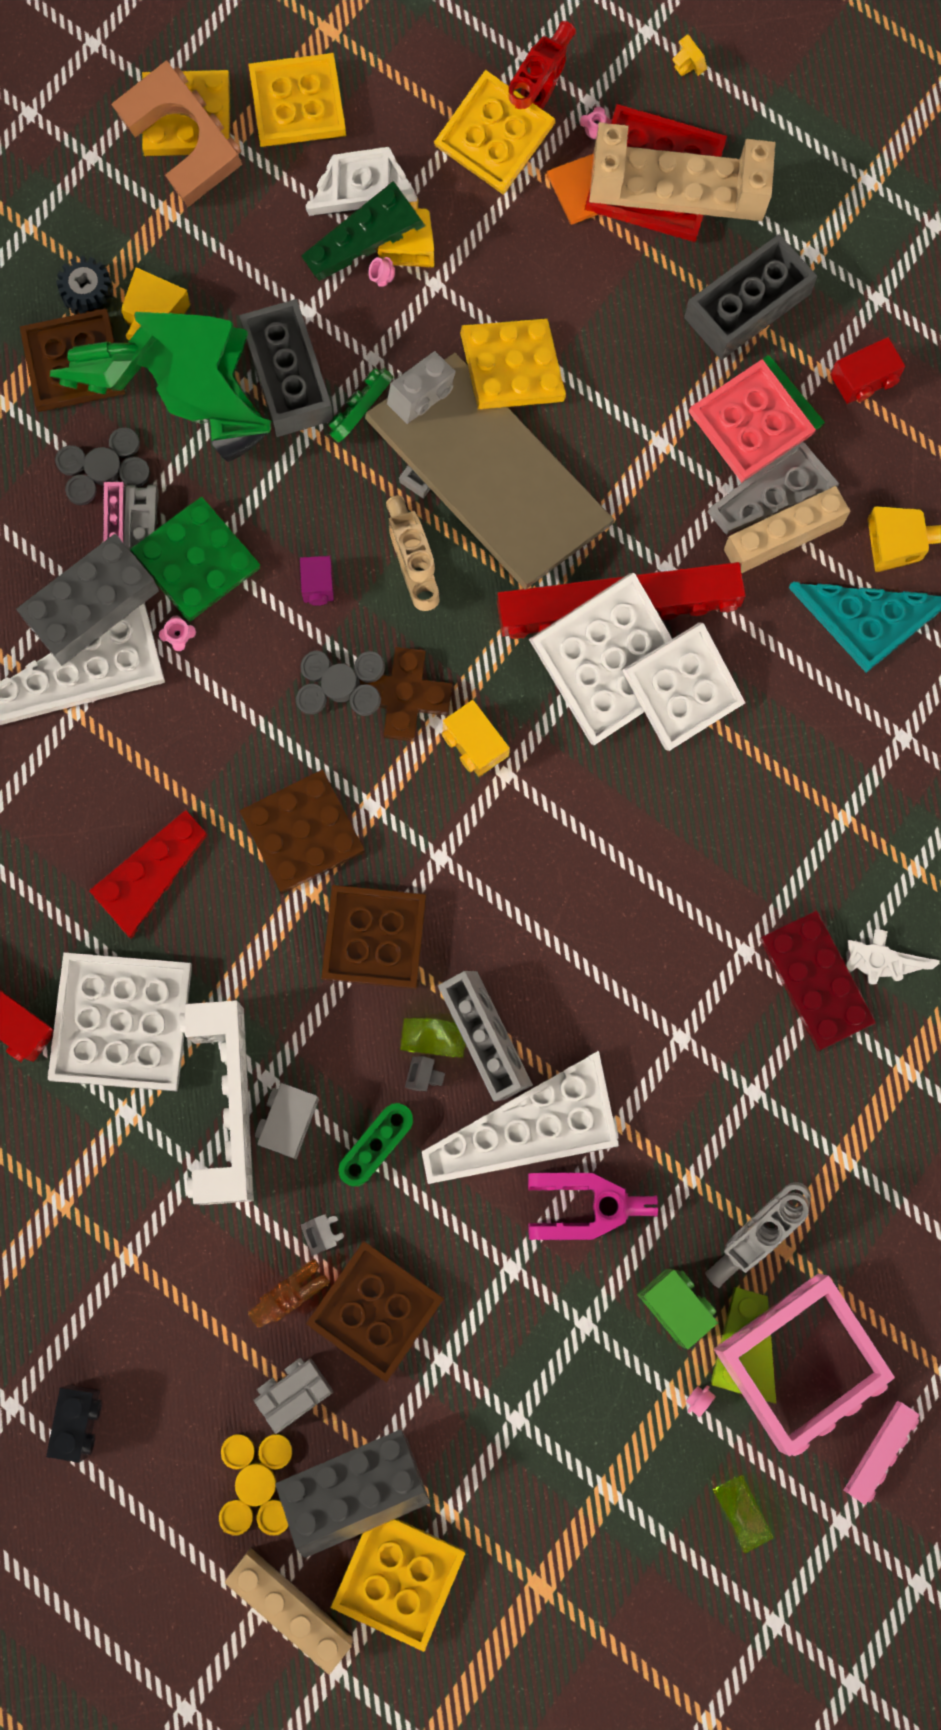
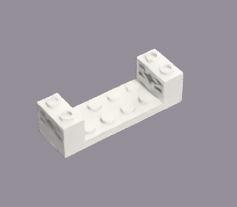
[179,1000,254,1205]

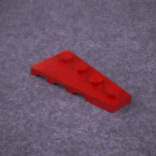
[89,810,207,939]

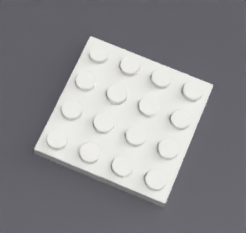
[529,573,672,745]
[47,953,192,1092]

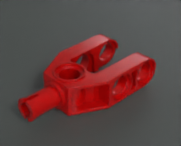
[508,21,576,110]

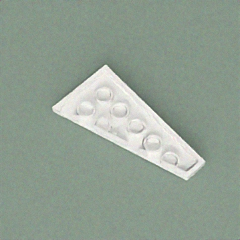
[0,602,165,725]
[422,1051,619,1184]

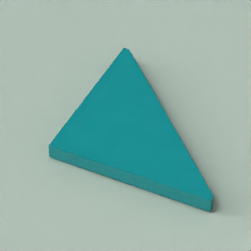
[789,581,941,673]

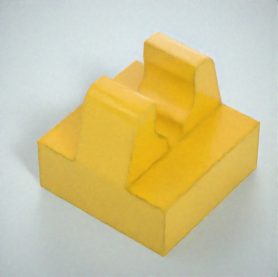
[672,34,708,76]

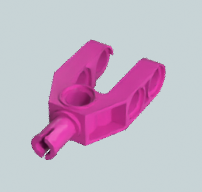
[528,1173,658,1240]

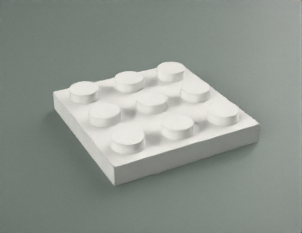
[622,623,745,751]

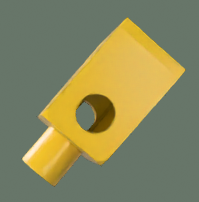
[378,198,434,268]
[122,267,191,340]
[868,507,941,572]

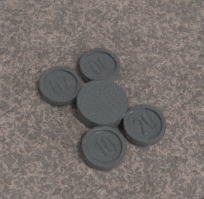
[55,428,150,505]
[296,651,385,716]

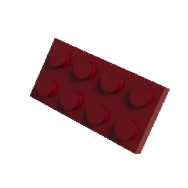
[760,910,876,1052]

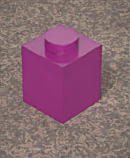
[300,556,334,606]

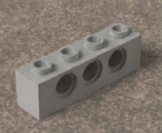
[438,971,533,1102]

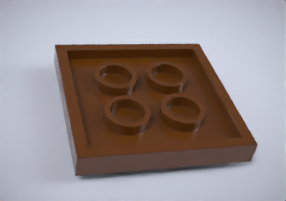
[19,308,126,412]
[239,769,365,894]
[321,885,426,990]
[306,1241,444,1383]

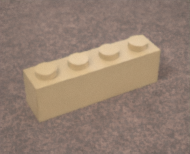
[724,486,850,573]
[224,1548,354,1675]

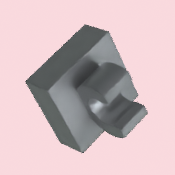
[405,1056,445,1091]
[301,1215,344,1256]

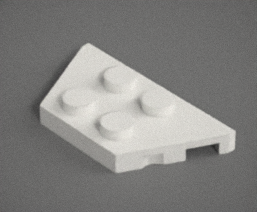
[306,147,417,216]

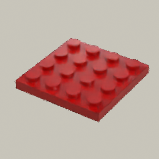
[584,104,727,242]

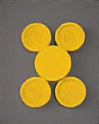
[219,1434,292,1536]

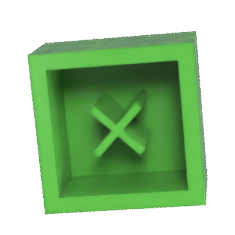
[637,1269,718,1350]

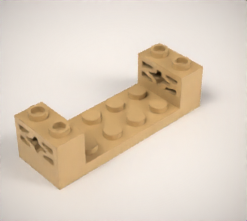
[589,122,776,221]

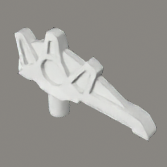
[846,929,940,985]

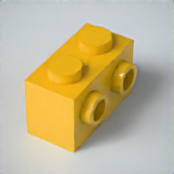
[441,700,510,777]

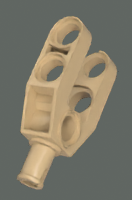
[386,495,440,611]

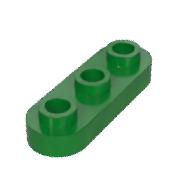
[328,368,394,443]
[339,1103,413,1187]

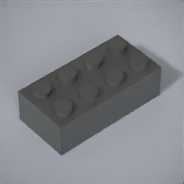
[684,234,818,360]
[239,299,333,437]
[16,534,159,666]
[275,1429,431,1558]

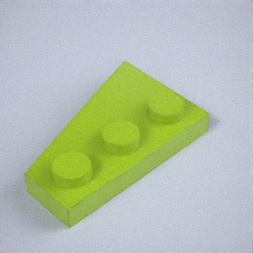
[710,1287,776,1404]

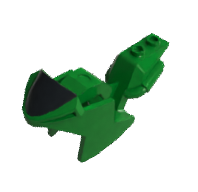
[50,312,271,462]

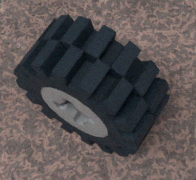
[56,256,114,314]

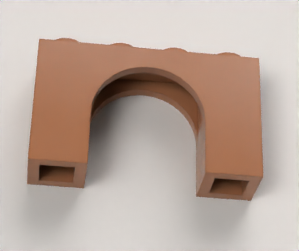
[111,60,242,207]

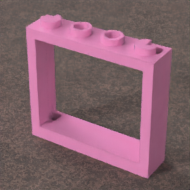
[714,1274,895,1456]

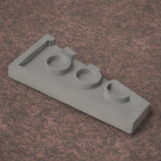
[708,442,839,535]

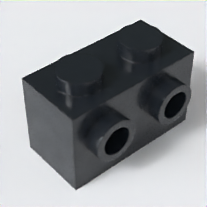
[46,1385,102,1463]

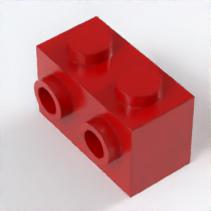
[830,337,906,404]

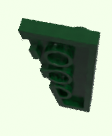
[301,181,425,281]

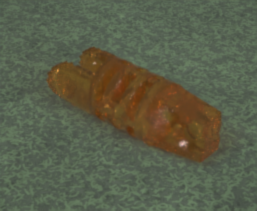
[248,1259,330,1328]

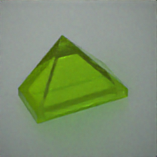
[400,1018,465,1058]
[712,1475,774,1554]

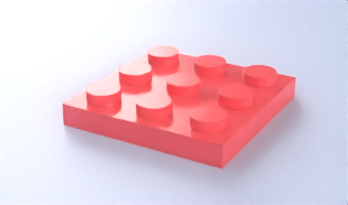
[688,359,816,483]

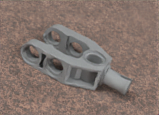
[705,1182,811,1288]

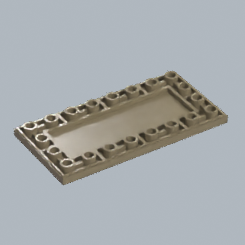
[365,353,614,590]

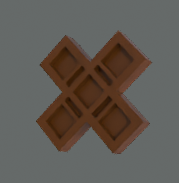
[360,647,452,742]

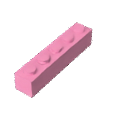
[103,482,125,543]
[844,1401,920,1505]

